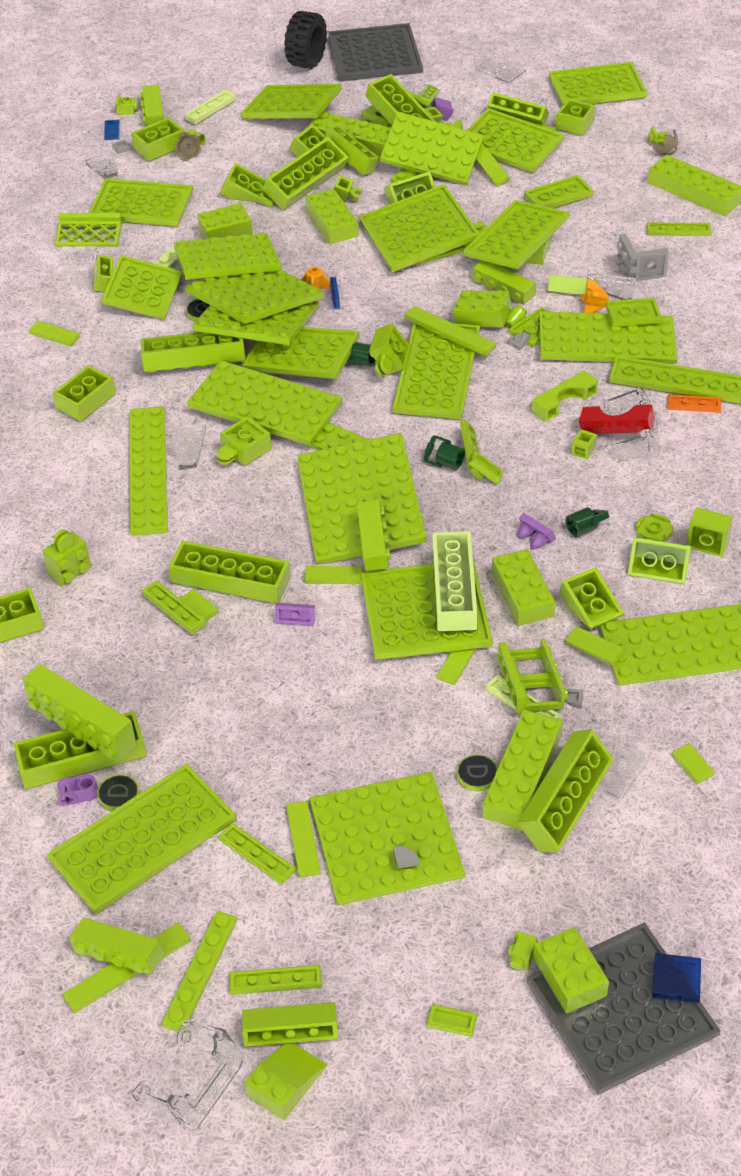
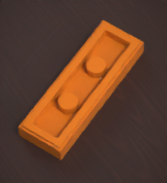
[668,395,721,413]

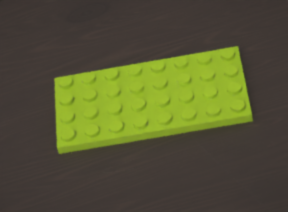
[539,311,677,364]
[393,323,480,420]
[187,360,343,446]
[599,604,741,686]
[46,763,237,915]

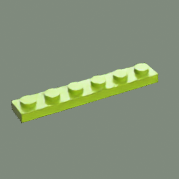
[161,911,238,1034]

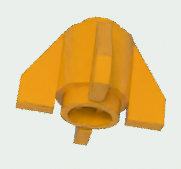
[300,266,332,290]
[579,280,609,313]

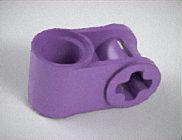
[57,774,98,806]

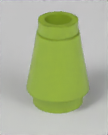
[505,305,527,328]

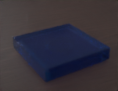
[652,953,701,1003]

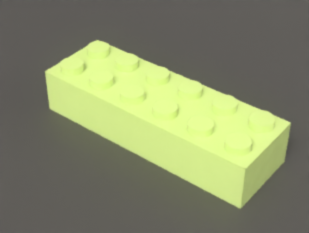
[432,531,477,631]

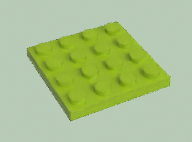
[102,255,183,320]

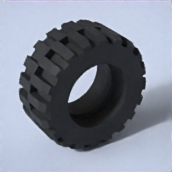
[284,10,327,69]

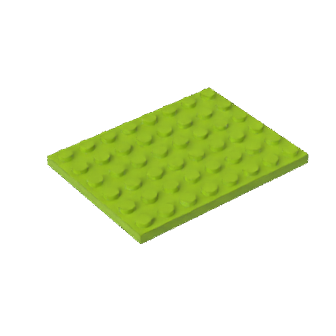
[297,432,427,565]

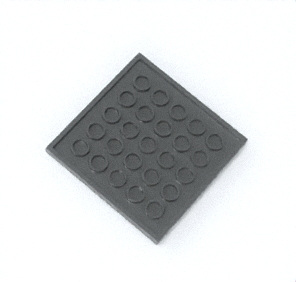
[328,23,423,81]
[526,922,721,1095]

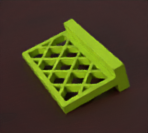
[55,213,123,247]

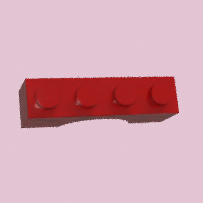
[578,405,655,434]

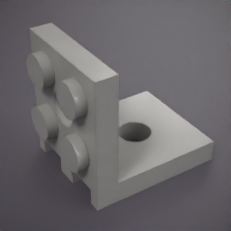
[616,233,669,283]

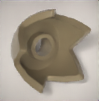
[652,129,678,155]
[175,132,201,159]

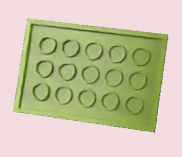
[549,62,647,106]
[241,84,343,120]
[467,108,564,173]
[380,112,484,185]
[89,178,194,227]
[463,200,569,269]
[174,233,282,280]
[242,327,360,379]

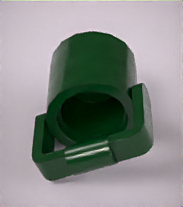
[346,342,376,367]
[423,435,465,470]
[565,507,610,538]

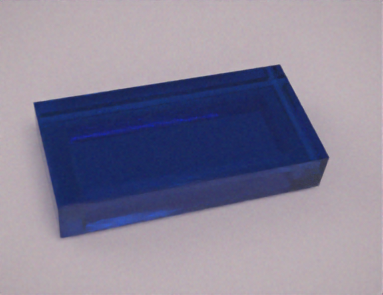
[104,120,120,140]
[330,277,340,309]

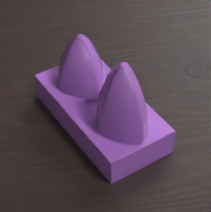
[518,513,556,550]
[275,602,315,626]

